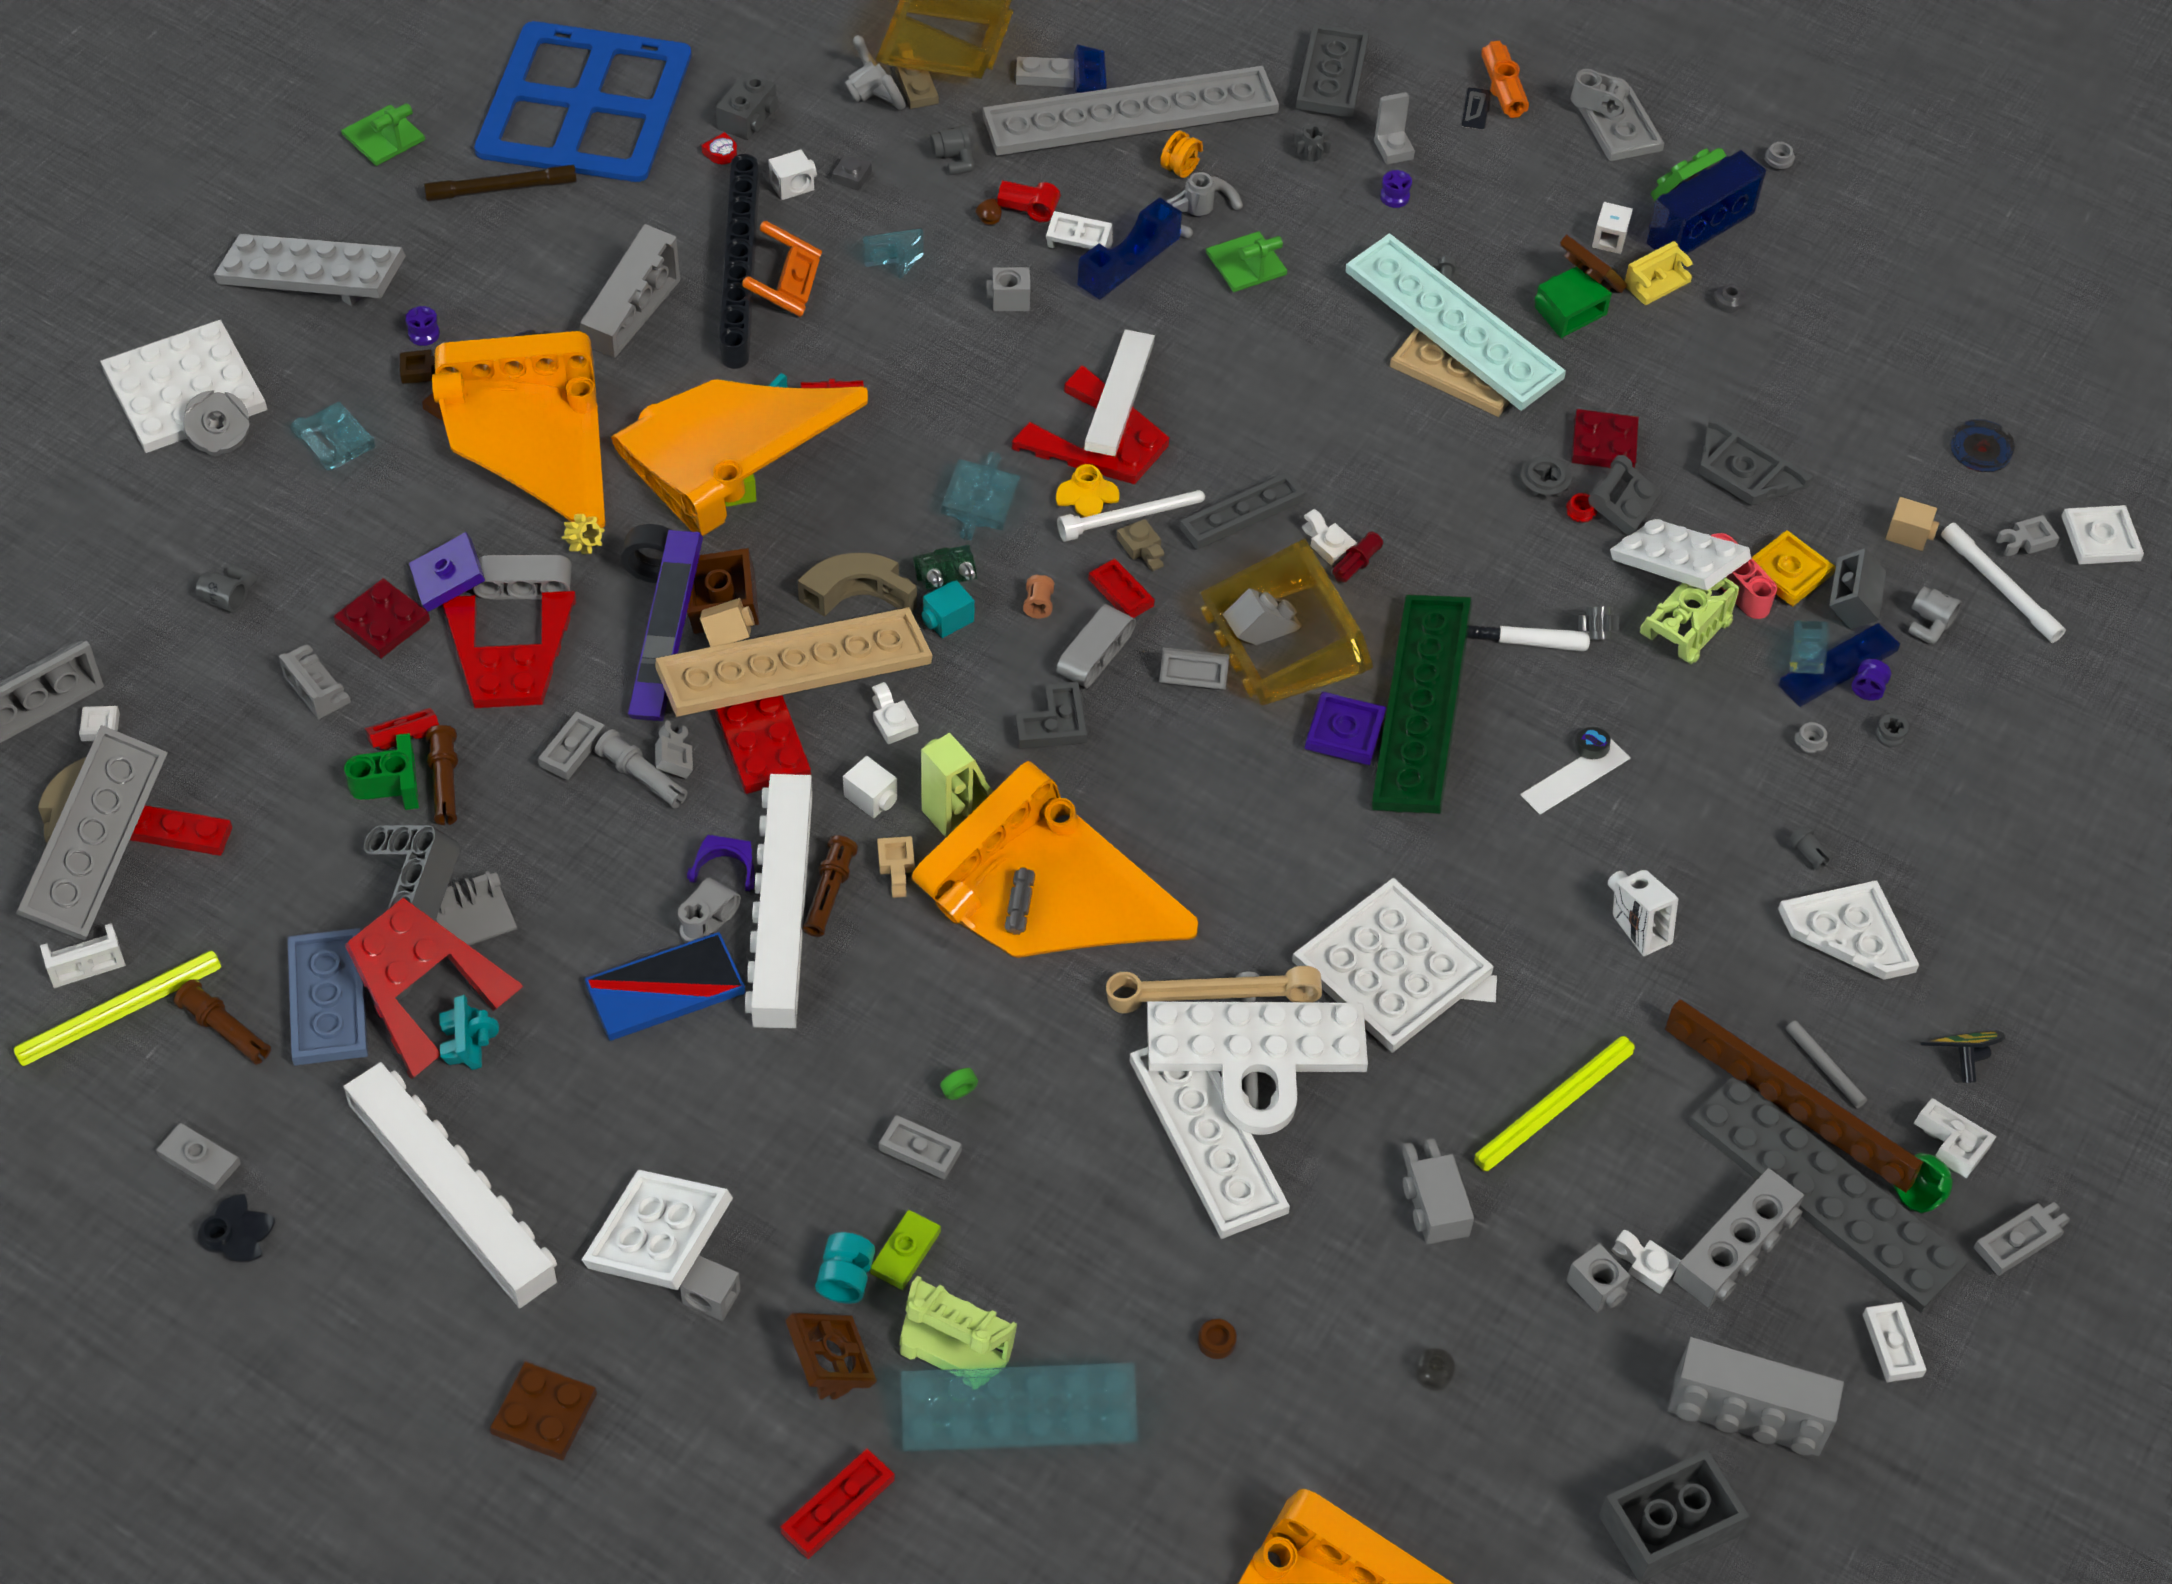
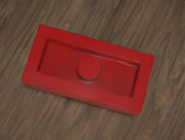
[365,708,439,749]

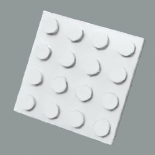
[100,319,267,453]
[1292,878,1494,1053]

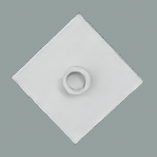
[2062,505,2144,564]

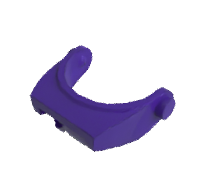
[687,835,755,892]

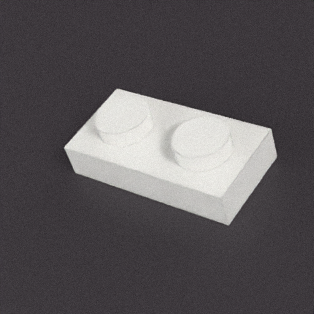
[1863,1302,1926,1382]

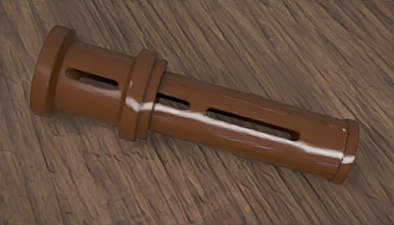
[426,725,458,825]
[803,835,858,937]
[174,979,271,1065]

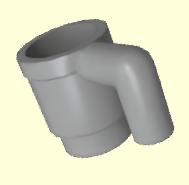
[1908,586,1962,644]

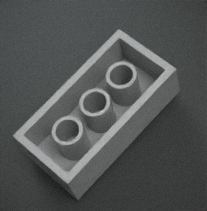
[1667,1337,1844,1456]

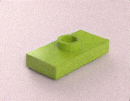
[870,1209,941,1290]

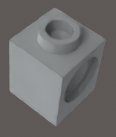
[987,267,1030,311]
[1566,1243,1631,1313]
[680,1255,741,1321]

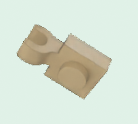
[877,836,915,898]

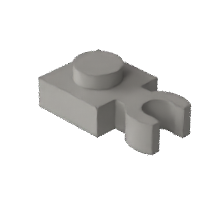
[1996,515,2059,556]
[655,720,693,779]

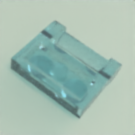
[290,401,375,470]

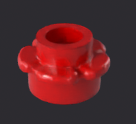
[1566,493,1597,523]

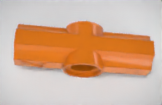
[1481,41,1529,118]

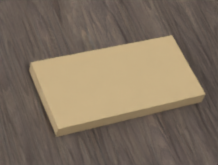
[1390,328,1510,417]

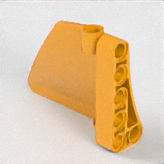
[432,331,606,528]
[611,379,868,536]
[912,761,1199,958]

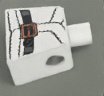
[1608,870,1678,956]

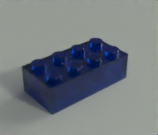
[1646,150,1766,255]

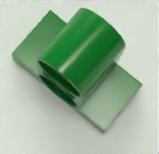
[344,733,419,810]

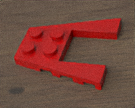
[1012,365,1170,485]
[443,591,576,708]
[345,898,524,1079]

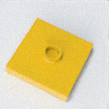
[1751,530,1836,607]

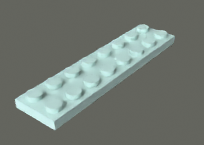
[1346,233,1566,411]

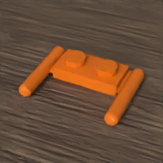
[742,221,822,317]

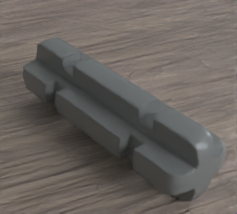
[1005,867,1035,935]

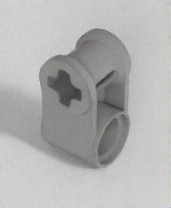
[1570,69,1630,116]
[678,877,741,943]

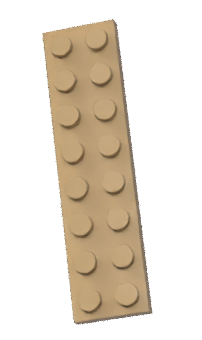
[655,607,933,717]

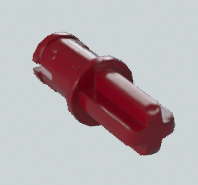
[1332,531,1384,583]

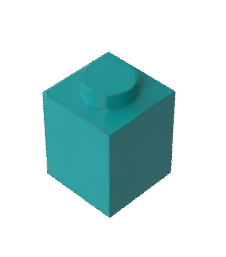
[921,580,975,638]

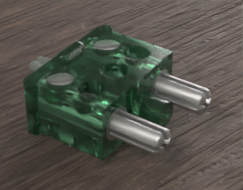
[913,545,977,590]

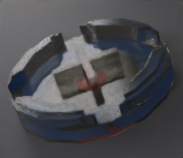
[1950,419,2015,472]

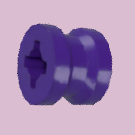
[1380,170,1412,208]
[405,306,440,346]
[1851,659,1892,701]

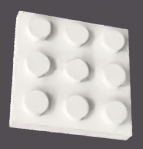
[582,1170,733,1290]

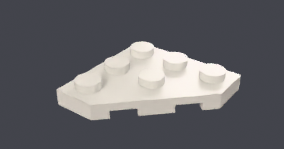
[1778,880,1919,980]

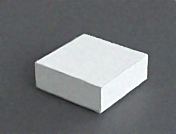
[79,706,120,741]

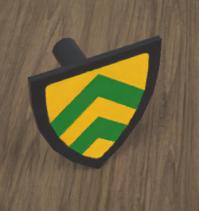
[1921,1030,2005,1083]

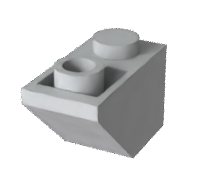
[1222,588,1302,645]

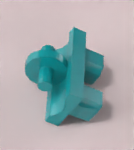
[439,995,499,1070]

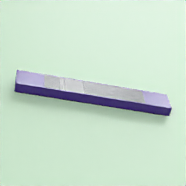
[628,530,703,721]

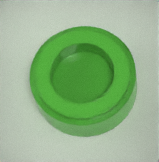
[940,1068,978,1100]

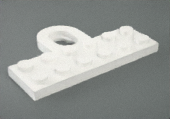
[1147,1001,1368,1135]

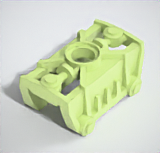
[1640,577,1739,665]
[899,1276,1017,1390]

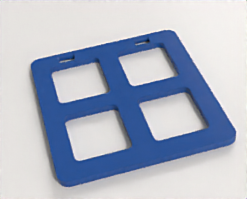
[474,21,692,182]

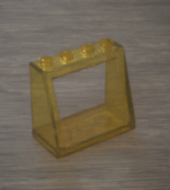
[876,0,1014,79]
[1200,538,1374,706]

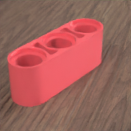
[1711,533,1777,619]

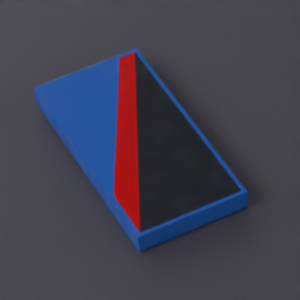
[584,932,745,1041]

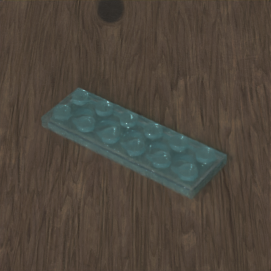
[901,1363,1138,1452]

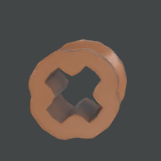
[1023,575,1055,619]

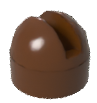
[975,199,1002,225]

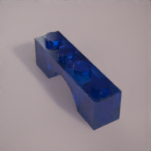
[1077,197,1182,300]

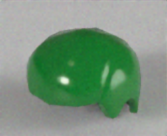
[1894,1152,1953,1214]

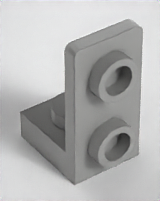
[1374,92,1415,165]

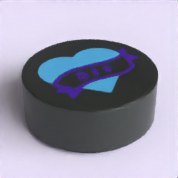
[1576,727,1611,759]

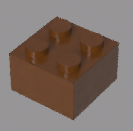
[687,548,760,634]

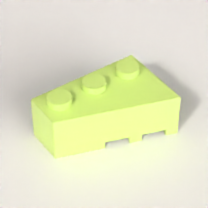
[921,733,993,837]

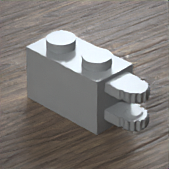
[1402,1139,1474,1244]

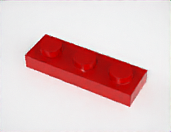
[130,805,233,856]
[780,1448,895,1559]

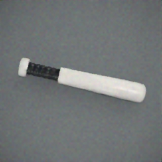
[1467,625,1590,652]

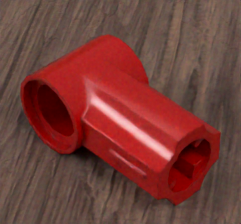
[997,180,1061,223]

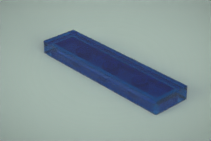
[1778,623,1900,707]

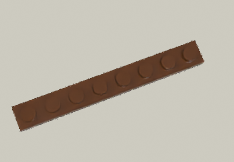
[1665,999,1923,1193]

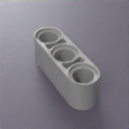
[474,555,572,600]
[1056,604,1136,688]

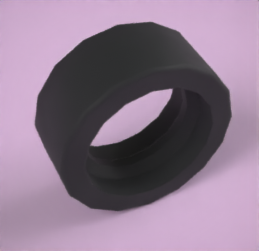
[621,524,672,583]

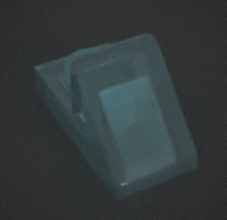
[862,228,923,278]
[1790,620,1831,674]

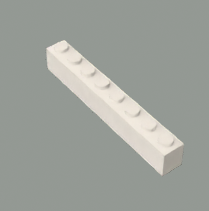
[745,774,813,1028]
[343,1062,557,1309]

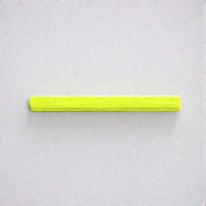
[13,951,221,1066]
[1474,1036,1635,1171]

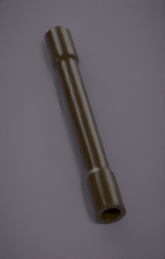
[424,164,577,201]

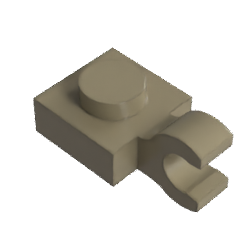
[1117,519,1164,571]

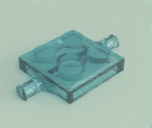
[941,452,1020,540]

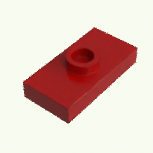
[1089,558,1155,618]

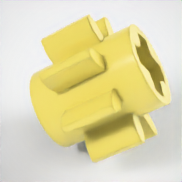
[562,514,605,554]

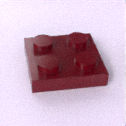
[1571,409,1639,469]
[334,578,430,659]

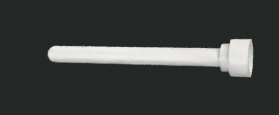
[1057,490,1205,542]

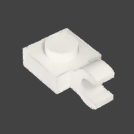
[1302,509,1357,566]
[872,682,919,745]
[1611,1230,1681,1294]

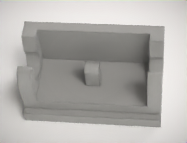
[279,645,351,720]

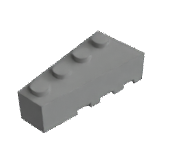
[580,224,680,358]

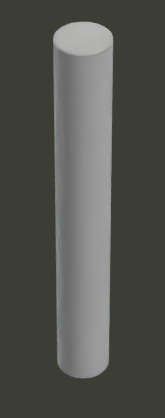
[1785,1020,1867,1108]

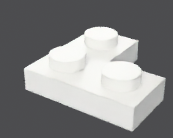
[1914,1098,1997,1178]

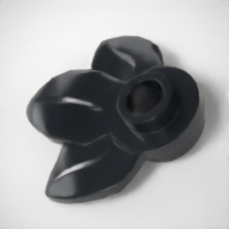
[198,1194,275,1262]

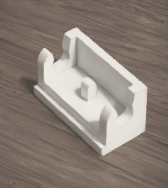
[1046,211,1113,259]
[40,923,126,988]

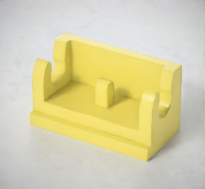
[1625,241,1693,306]

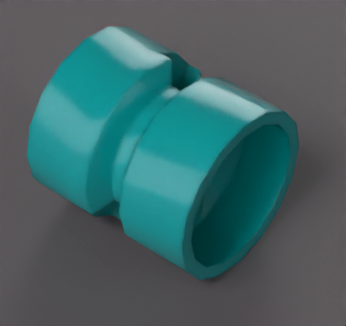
[815,1232,875,1304]

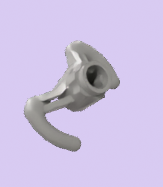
[844,35,906,110]
[1155,172,1243,238]

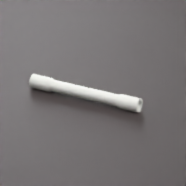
[1941,523,2066,643]

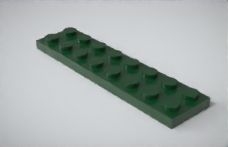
[1372,595,1472,814]

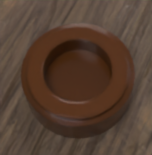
[1198,1319,1237,1359]

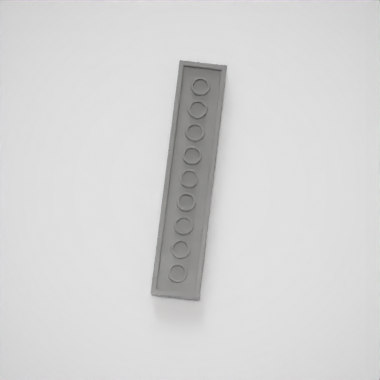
[983,66,1279,156]

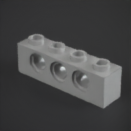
[1673,1168,1804,1308]

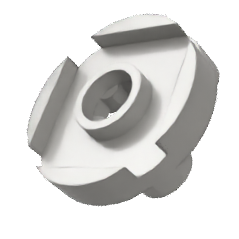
[183,390,249,457]

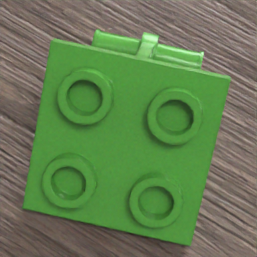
[341,103,425,166]
[1206,231,1287,292]

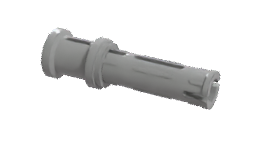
[595,729,688,809]

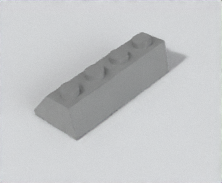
[0,641,104,743]

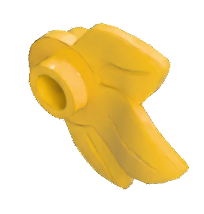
[1056,464,1119,518]

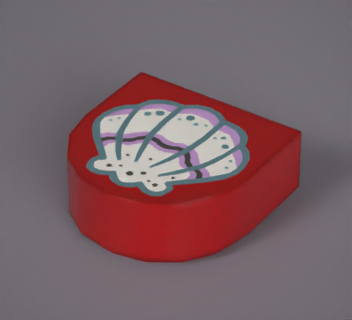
[701,132,737,165]

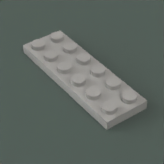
[214,234,406,298]
[16,725,168,941]

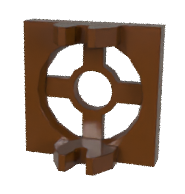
[785,1313,877,1400]

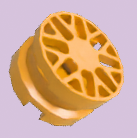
[1160,130,1203,178]

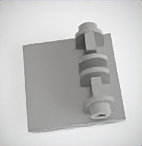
[436,871,517,945]

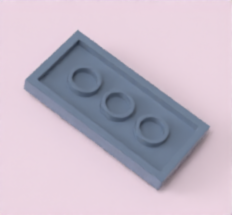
[288,928,368,1066]

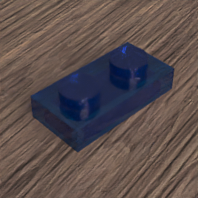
[1074,44,1107,93]

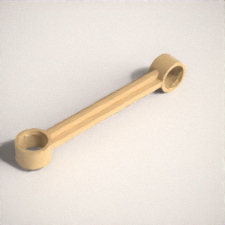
[1106,966,1322,1013]

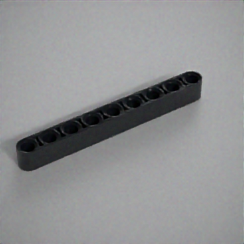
[719,154,759,369]

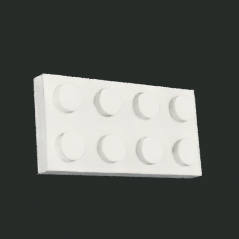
[1610,519,1751,591]

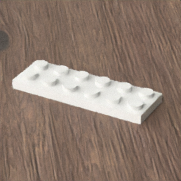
[1129,1047,1290,1239]

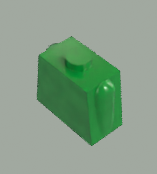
[1534,266,1612,338]

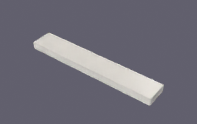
[1084,329,1155,456]

